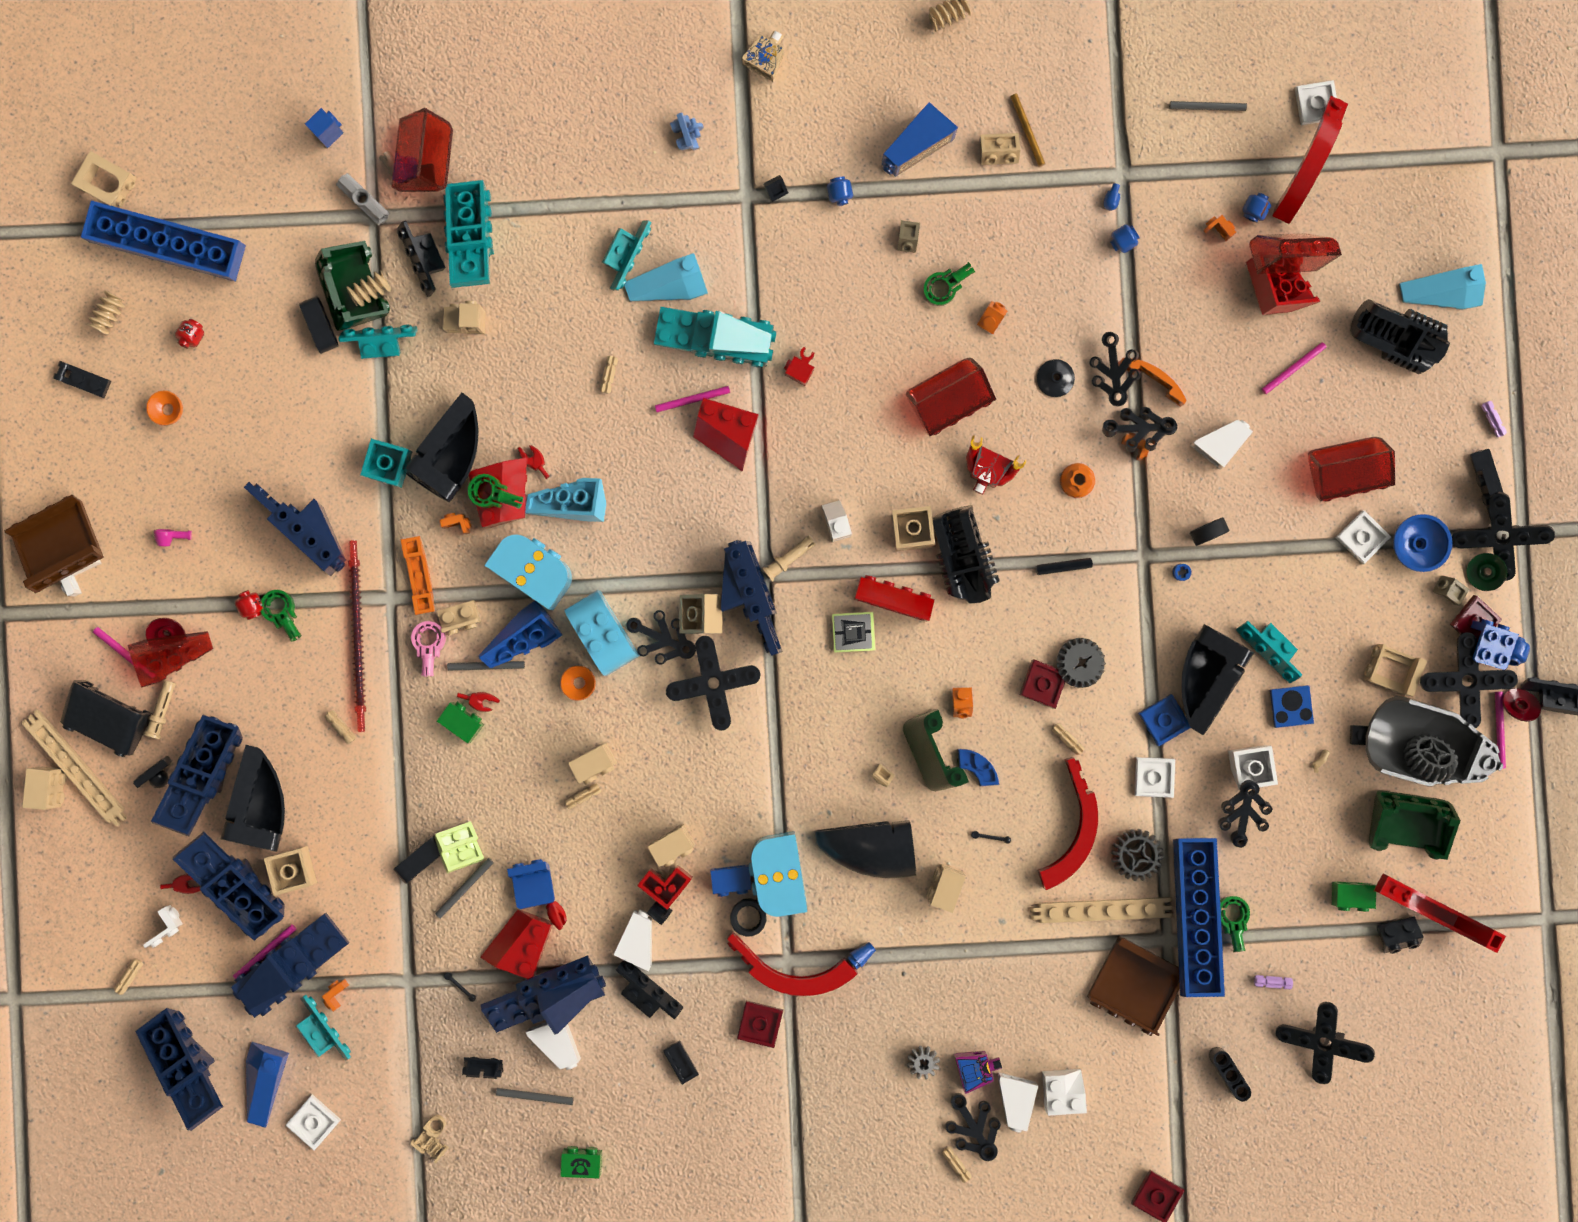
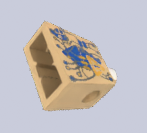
[742,31,784,82]

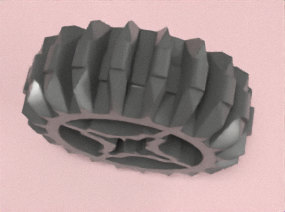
[1404,734,1458,783]
[1111,829,1164,881]

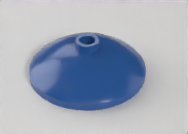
[1393,514,1452,572]

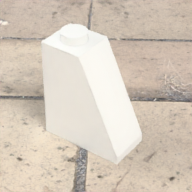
[1190,420,1253,469]
[822,500,852,542]
[614,909,652,971]
[526,1022,581,1070]
[997,1072,1038,1132]

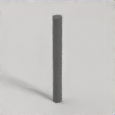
[1169,101,1247,111]
[447,661,525,671]
[435,858,494,919]
[496,1088,574,1105]

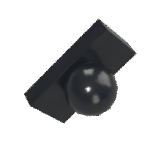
[133,756,172,788]

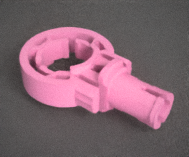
[411,621,446,677]

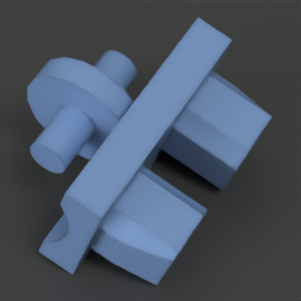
[670,113,704,150]

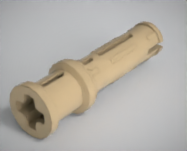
[762,535,816,582]
[143,680,176,739]

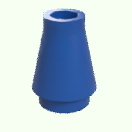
[847,942,876,970]

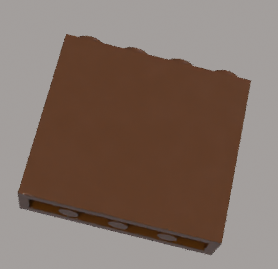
[4,495,104,594]
[1087,935,1180,1036]

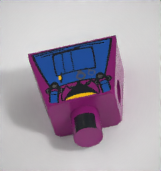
[954,1051,1002,1094]

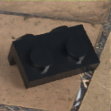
[1377,916,1424,954]

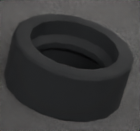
[1190,517,1230,546]
[730,898,767,937]

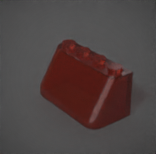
[391,107,453,192]
[1249,233,1342,274]
[906,358,997,437]
[1308,437,1395,502]

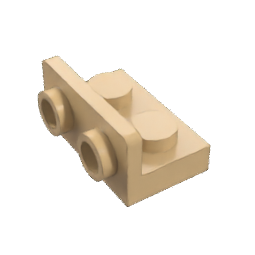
[980,133,1021,165]
[437,600,481,636]

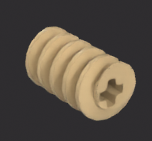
[928,0,971,32]
[347,270,391,307]
[88,290,125,334]

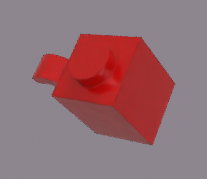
[784,347,815,386]

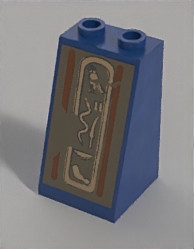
[881,102,958,177]

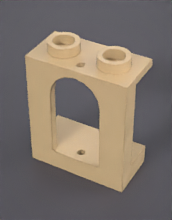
[71,151,136,208]
[1364,644,1427,697]

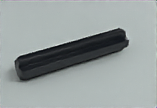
[1036,558,1093,575]

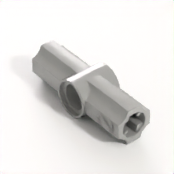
[336,173,390,225]

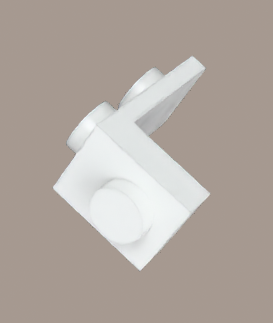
[61,560,102,596]
[143,905,183,948]

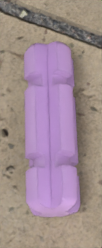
[1481,401,1507,438]
[1254,975,1293,990]

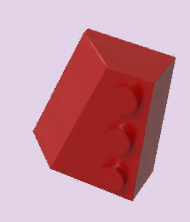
[1246,250,1321,315]
[693,398,759,472]
[468,457,528,528]
[480,909,553,979]

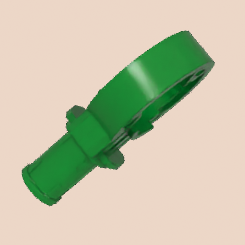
[924,262,975,306]
[468,474,523,509]
[261,590,302,642]
[1220,896,1250,952]

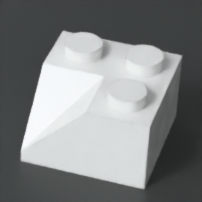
[1228,745,1278,790]
[1042,1069,1087,1116]

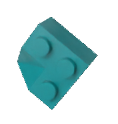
[360,438,413,488]

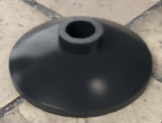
[1037,359,1075,397]

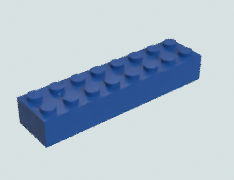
[81,201,246,282]
[1173,838,1225,997]

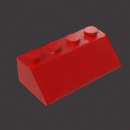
[854,575,935,622]

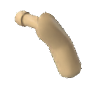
[1312,750,1330,773]

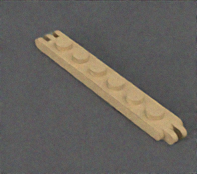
[22,709,127,826]
[1030,897,1173,923]

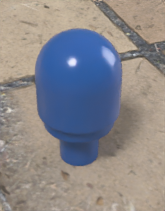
[1103,183,1121,211]

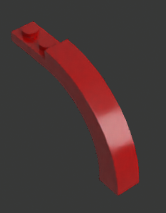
[1272,96,1348,224]
[1037,757,1098,890]
[1374,873,1506,953]
[727,931,858,996]

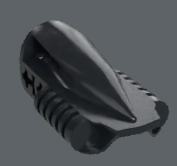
[1350,299,1450,374]
[933,505,1000,604]

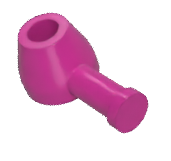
[154,529,192,546]

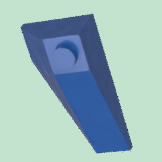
[478,601,562,668]
[246,1042,289,1128]

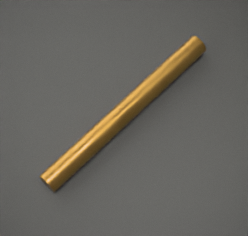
[1010,93,1046,167]

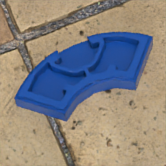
[958,749,999,786]

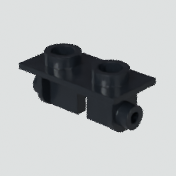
[462,1057,504,1079]

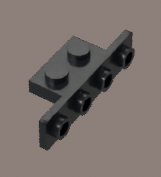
[397,221,446,297]
[1470,449,1504,520]
[1521,677,1578,716]
[616,960,683,1019]

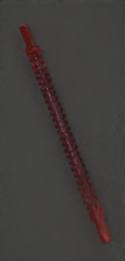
[348,540,367,732]

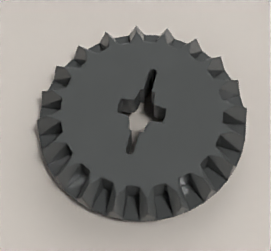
[1057,638,1106,688]

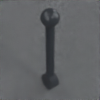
[971,831,1011,844]
[444,972,476,1002]

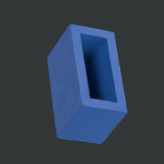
[305,108,344,148]
[710,864,752,897]

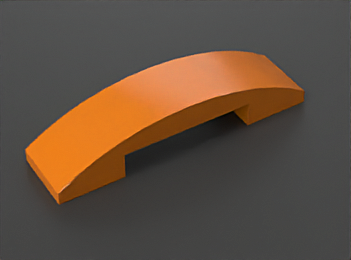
[1118,358,1186,407]
[400,536,435,615]

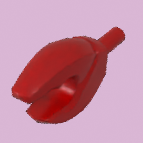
[518,445,550,479]
[457,692,500,712]
[160,874,201,894]
[545,901,567,930]

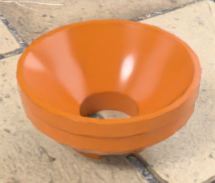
[146,390,183,426]
[1060,463,1095,498]
[561,666,596,700]

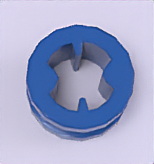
[1172,564,1192,581]

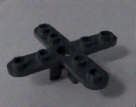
[1452,492,1555,581]
[1420,633,1518,728]
[666,636,761,731]
[1275,1002,1375,1084]

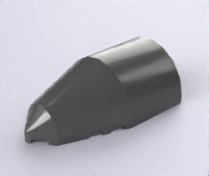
[1366,696,1503,786]

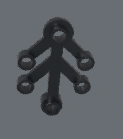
[1089,332,1141,407]
[1102,407,1177,452]
[626,610,696,665]
[1218,780,1273,848]
[945,1093,1001,1161]

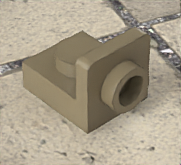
[897,220,920,253]
[1433,576,1469,606]

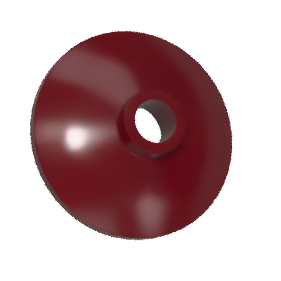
[146,618,186,651]
[1502,688,1541,722]

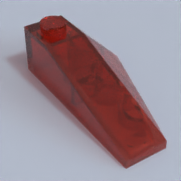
[128,631,213,688]

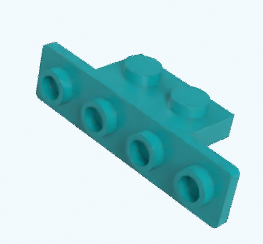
[602,220,652,291]
[339,324,418,359]
[1236,621,1302,683]
[295,995,351,1061]

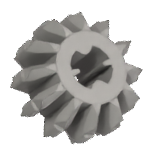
[907,1046,940,1079]

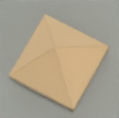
[872,764,895,787]

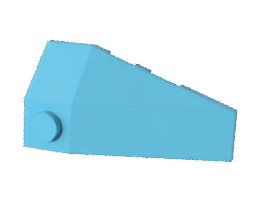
[624,253,708,301]
[1399,264,1486,310]
[525,478,606,522]

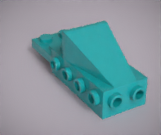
[443,180,494,288]
[654,306,777,368]

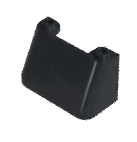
[60,680,153,757]

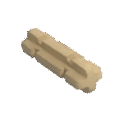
[600,356,618,394]
[325,710,356,744]
[1052,723,1084,755]
[565,784,601,809]
[114,959,143,995]
[942,1147,971,1183]

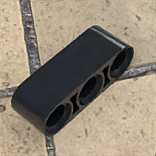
[299,296,339,354]
[393,835,440,884]
[1209,1047,1251,1102]

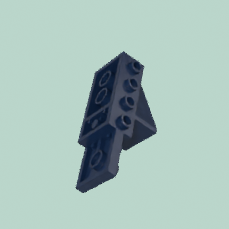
[244,482,346,576]
[721,540,783,656]
[151,715,243,837]
[173,832,285,941]
[231,913,350,1018]
[481,955,606,1035]
[135,1008,223,1131]

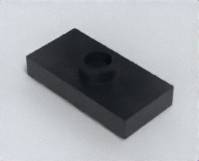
[663,1040,699,1084]

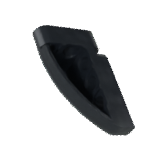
[404,392,479,502]
[1181,624,1254,735]
[221,745,285,852]
[814,820,916,878]

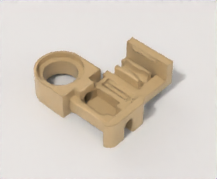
[411,1115,449,1163]

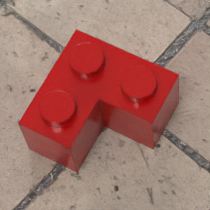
[637,865,693,910]

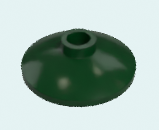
[1467,553,1507,591]

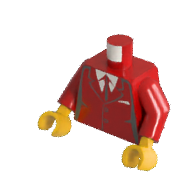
[966,435,1026,495]

